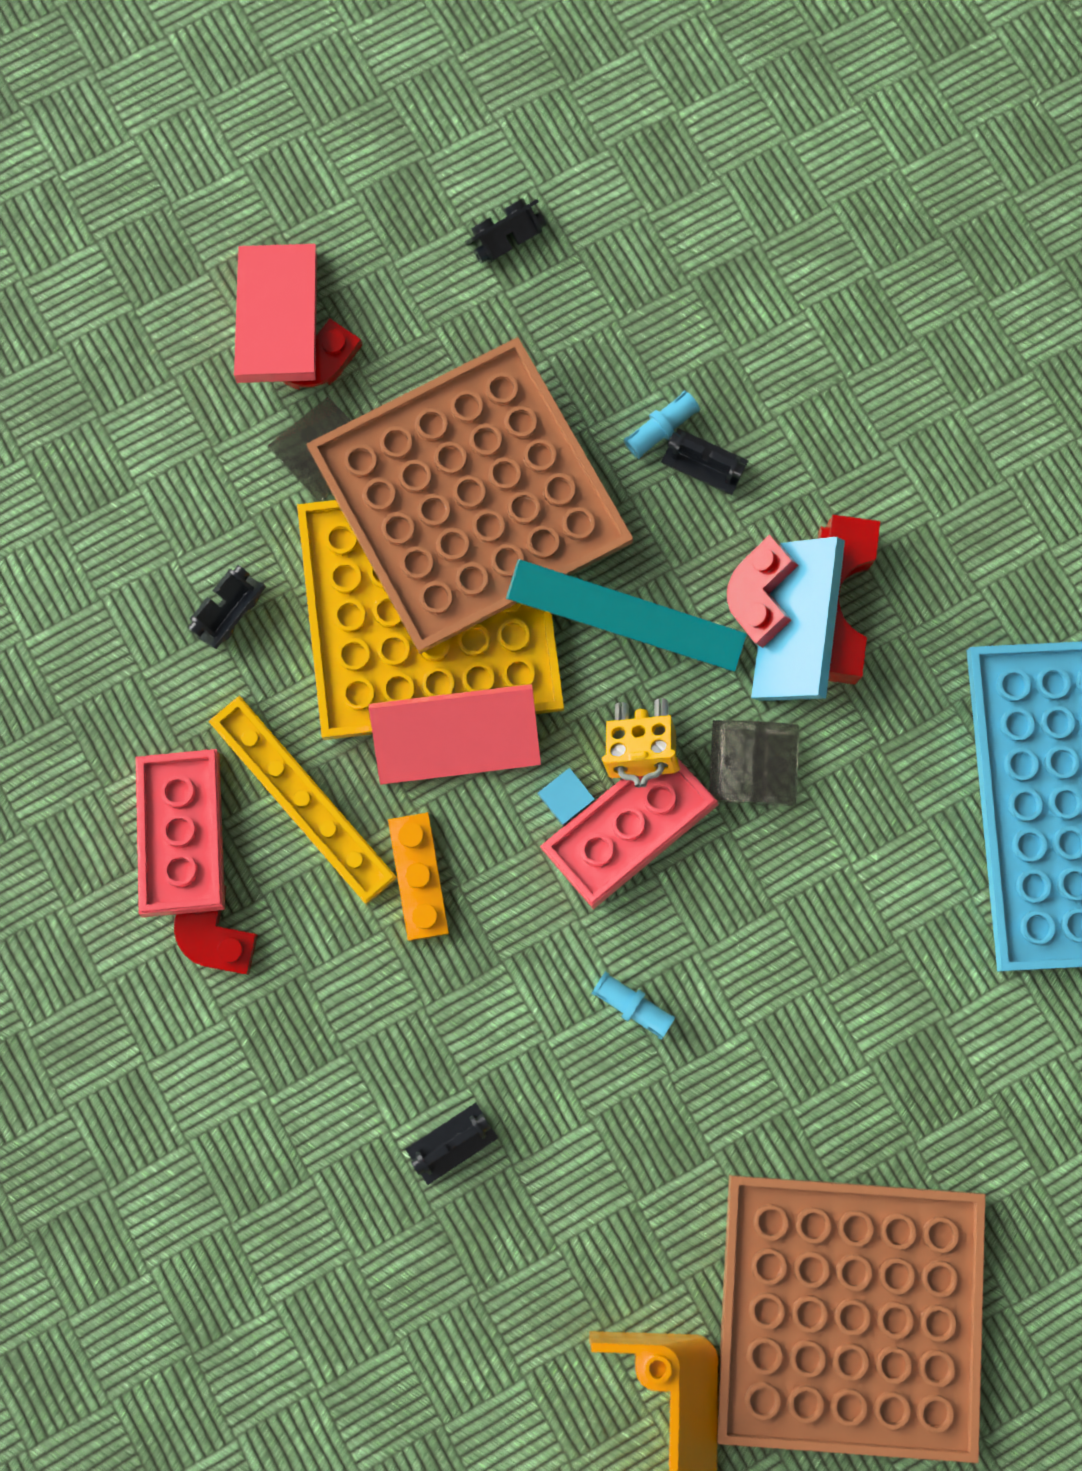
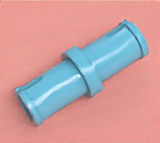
[623,391,700,459]
[591,972,676,1040]

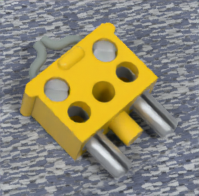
[602,698,680,788]

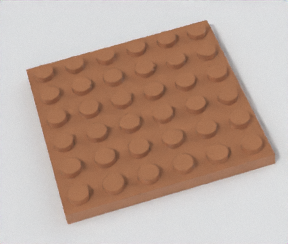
[306,337,633,654]
[717,1175,985,1463]

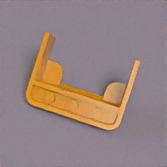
[589,1331,718,1471]

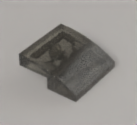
[267,397,351,502]
[709,720,799,806]

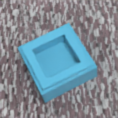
[538,768,595,826]

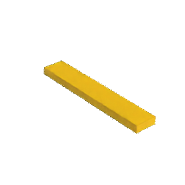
[208,695,397,905]

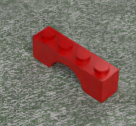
[818,515,880,685]

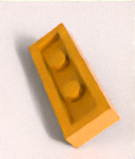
[388,812,449,941]

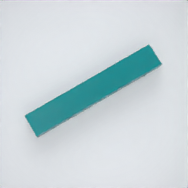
[506,559,747,672]

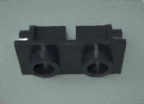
[465,198,547,264]
[661,428,749,495]
[187,565,266,649]
[405,1102,498,1185]

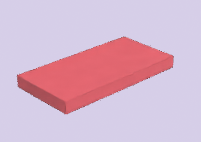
[234,244,317,383]
[369,684,541,785]
[136,749,225,918]
[540,758,718,910]

